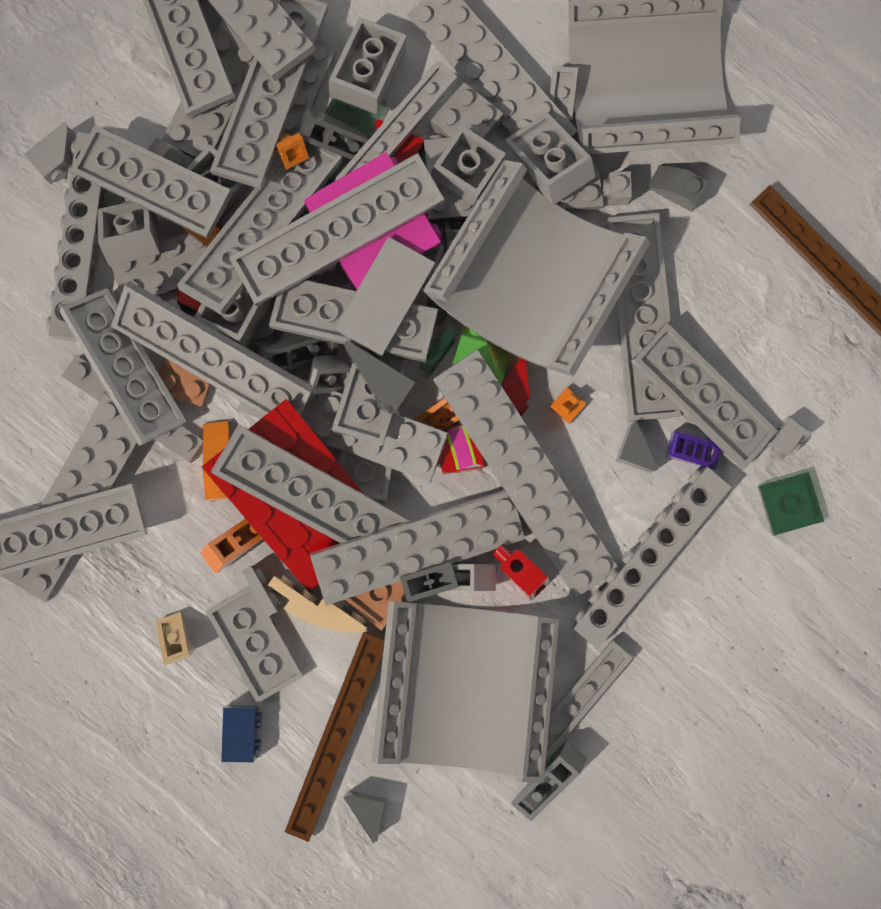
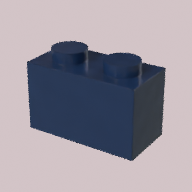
[221,705,263,763]

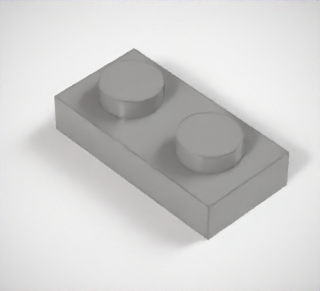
[549,66,579,121]
[242,566,281,617]

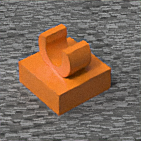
[276,133,309,170]
[549,387,586,424]

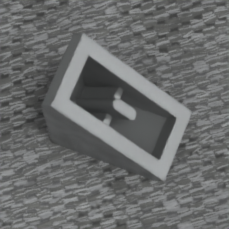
[616,422,659,473]
[400,562,458,603]
[344,791,386,843]

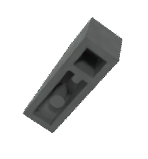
[297,106,371,160]
[253,333,338,371]
[344,340,416,415]
[511,741,587,821]

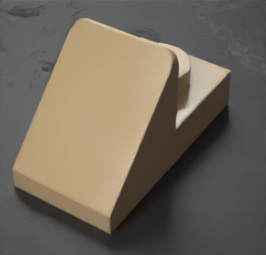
[156,612,195,665]

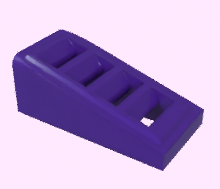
[665,431,721,470]

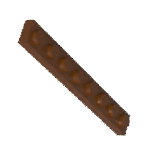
[749,185,881,337]
[284,632,385,842]

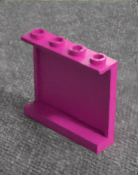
[304,152,443,291]

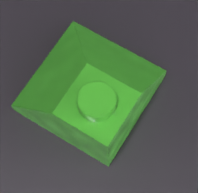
[452,326,510,385]

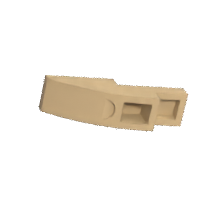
[268,575,368,632]

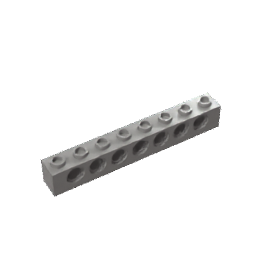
[46,132,107,342]
[571,467,732,649]

